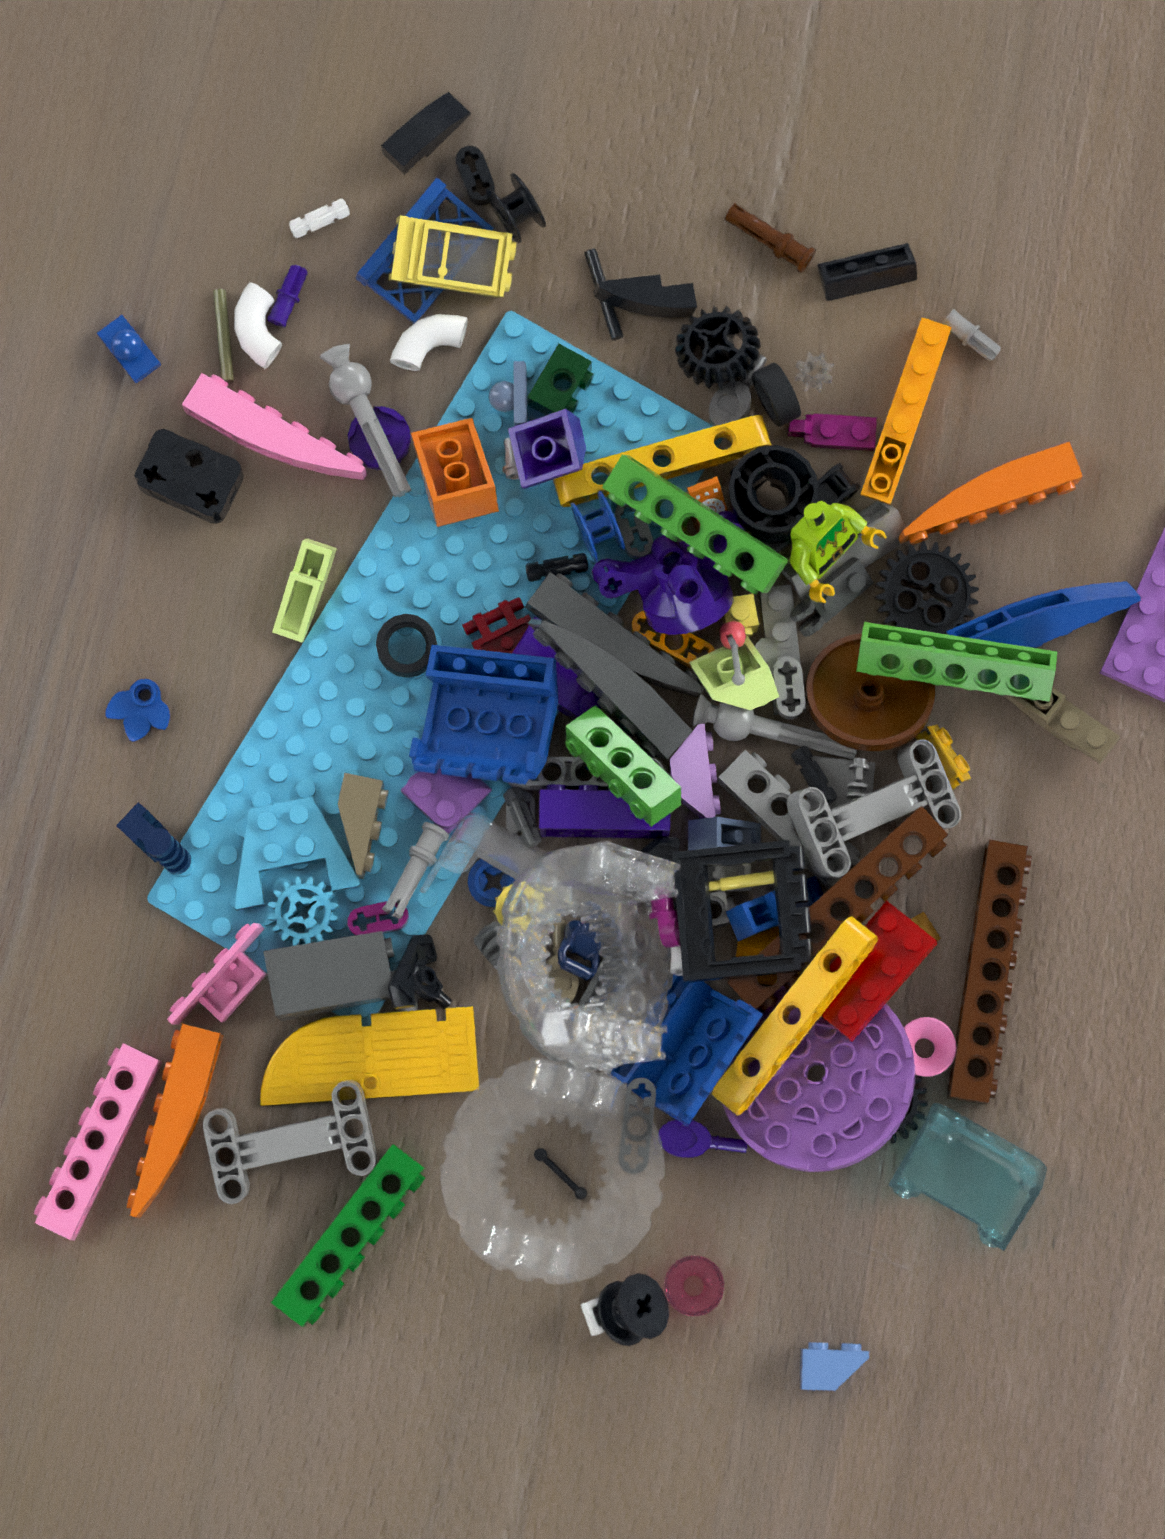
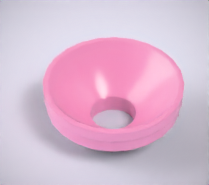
[904,1017,956,1077]

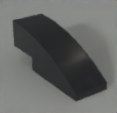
[381,92,471,175]
[594,274,697,318]

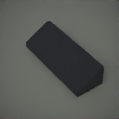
[817,243,917,301]

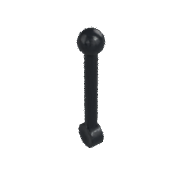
[534,1148,587,1200]

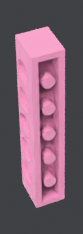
[34,1043,162,1240]

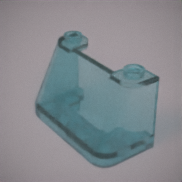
[888,1103,1047,1251]

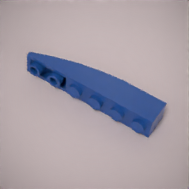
[946,581,1141,648]

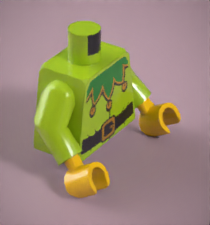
[790,501,886,603]

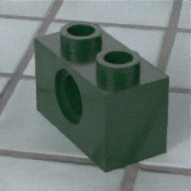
[527,343,594,415]

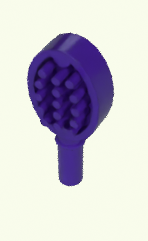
[657,1119,747,1158]

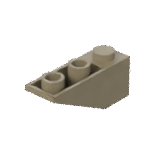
[338,773,389,879]

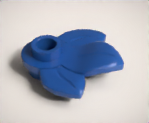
[105,679,170,742]

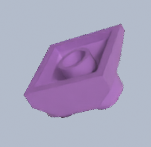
[400,768,492,834]

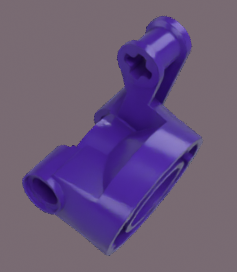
[592,511,745,635]

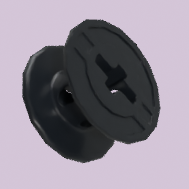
[486,173,546,243]
[597,1273,669,1346]

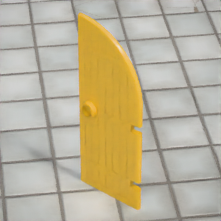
[260,1006,480,1106]

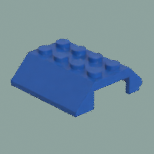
[409,645,558,785]
[606,973,763,1127]

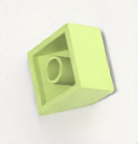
[689,636,779,710]

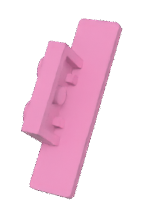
[167,923,267,1025]

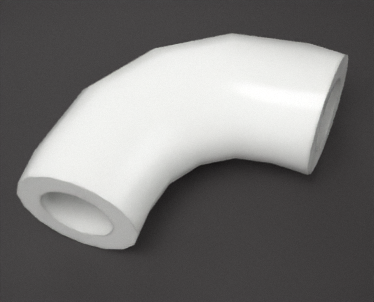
[234,282,282,369]
[390,314,468,371]

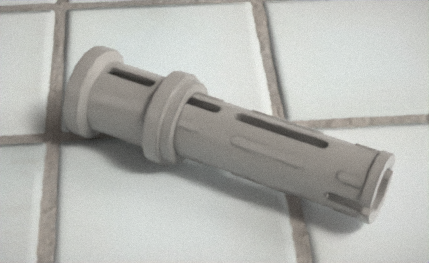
[382,822,449,919]

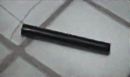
[584,249,624,341]

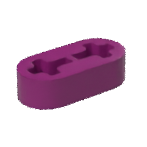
[347,901,409,935]

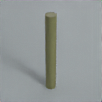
[213,289,234,383]

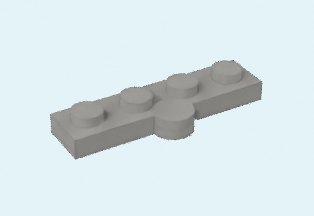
[755,585,806,715]

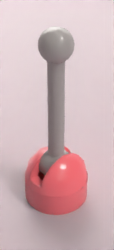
[719,621,746,686]

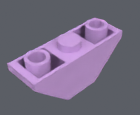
[669,723,721,819]

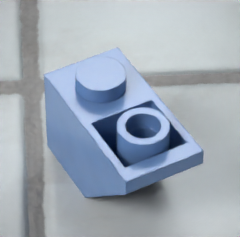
[800,1342,869,1391]

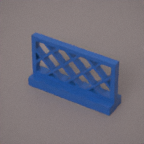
[355,178,494,324]

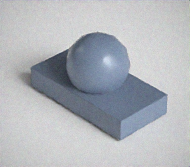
[489,361,527,426]

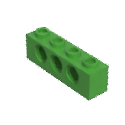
[565,705,681,827]

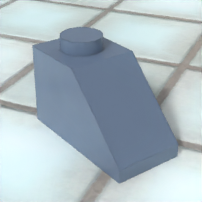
[688,817,761,850]

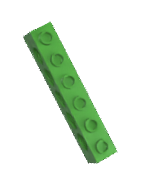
[602,454,789,595]
[856,622,1058,702]

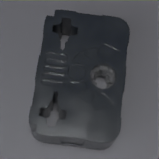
[134,429,244,524]

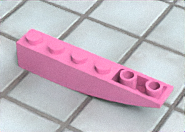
[182,373,367,480]

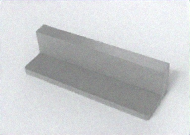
[781,501,906,602]

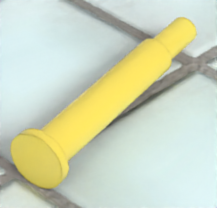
[709,871,774,891]

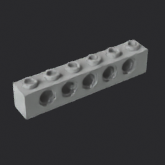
[717,750,882,899]

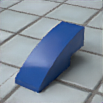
[726,876,824,942]

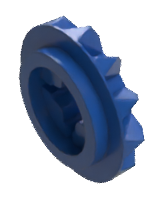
[468,856,519,907]

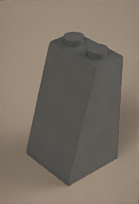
[263,931,396,1021]

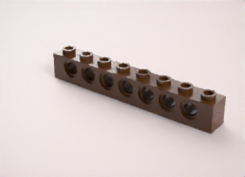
[727,805,948,1012]
[946,840,1032,1105]

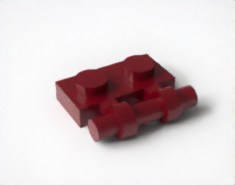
[462,597,531,653]

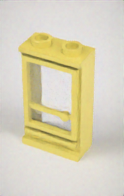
[388,215,516,298]

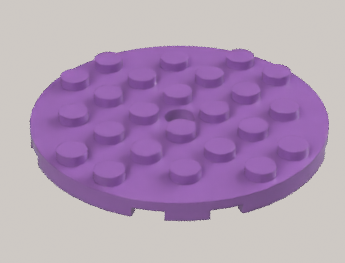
[719,986,915,1172]

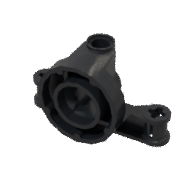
[728,445,861,582]

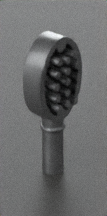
[709,354,767,426]

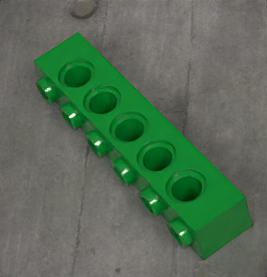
[271,1144,426,1327]

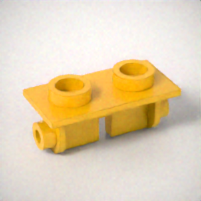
[915,724,971,790]

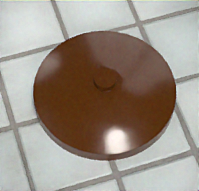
[806,633,935,751]

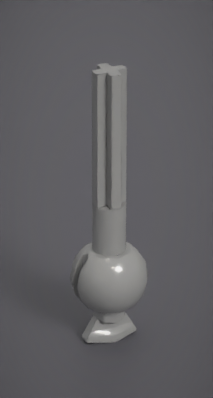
[320,344,411,498]
[692,694,857,760]

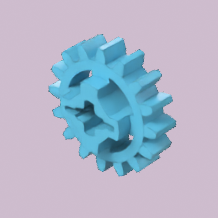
[268,876,339,946]

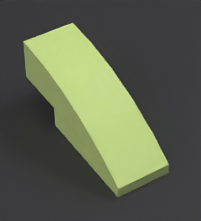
[272,538,337,642]

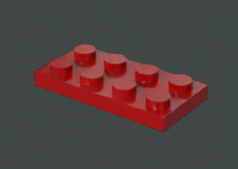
[821,901,938,1042]

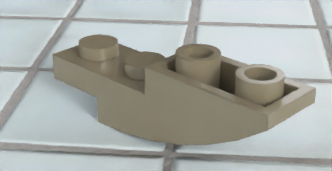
[1004,687,1120,765]

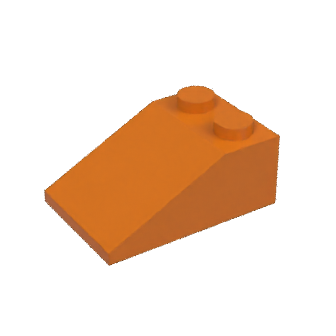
[411,418,499,527]

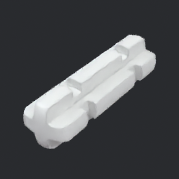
[289,199,349,238]

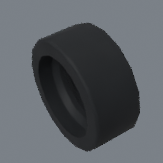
[752,362,801,427]
[376,614,437,678]

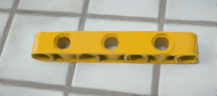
[553,415,772,507]
[712,917,878,1116]

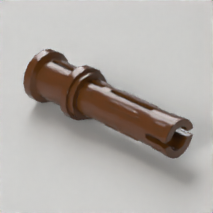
[725,203,816,273]

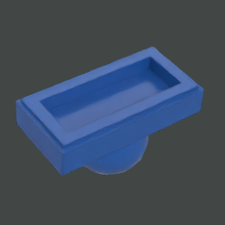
[97,315,161,384]

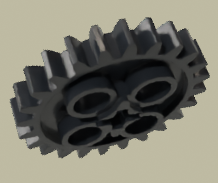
[874,541,979,634]

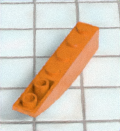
[898,441,1083,545]
[127,1024,223,1218]

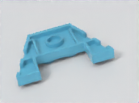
[235,797,361,911]

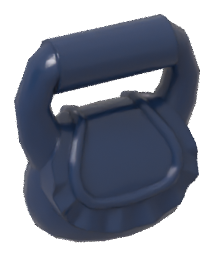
[557,920,606,980]

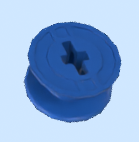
[570,491,625,562]

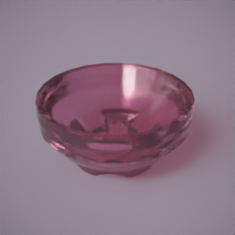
[664,1255,724,1316]

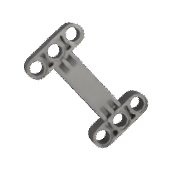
[787,739,961,880]
[203,1080,378,1204]

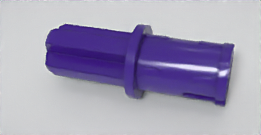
[267,265,308,328]

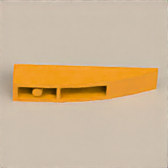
[860,317,952,505]

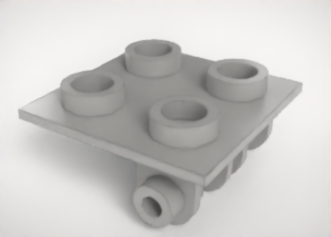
[807,756,875,810]

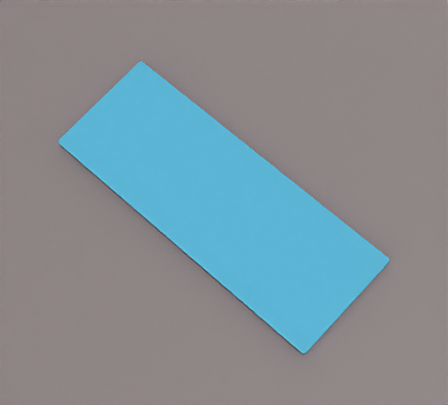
[147,311,723,1026]

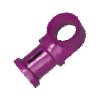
[645,883,680,948]

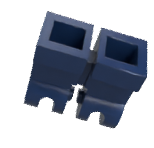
[116,802,191,875]

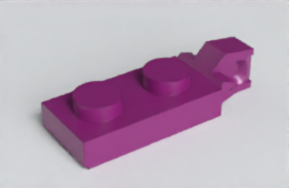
[788,413,877,451]

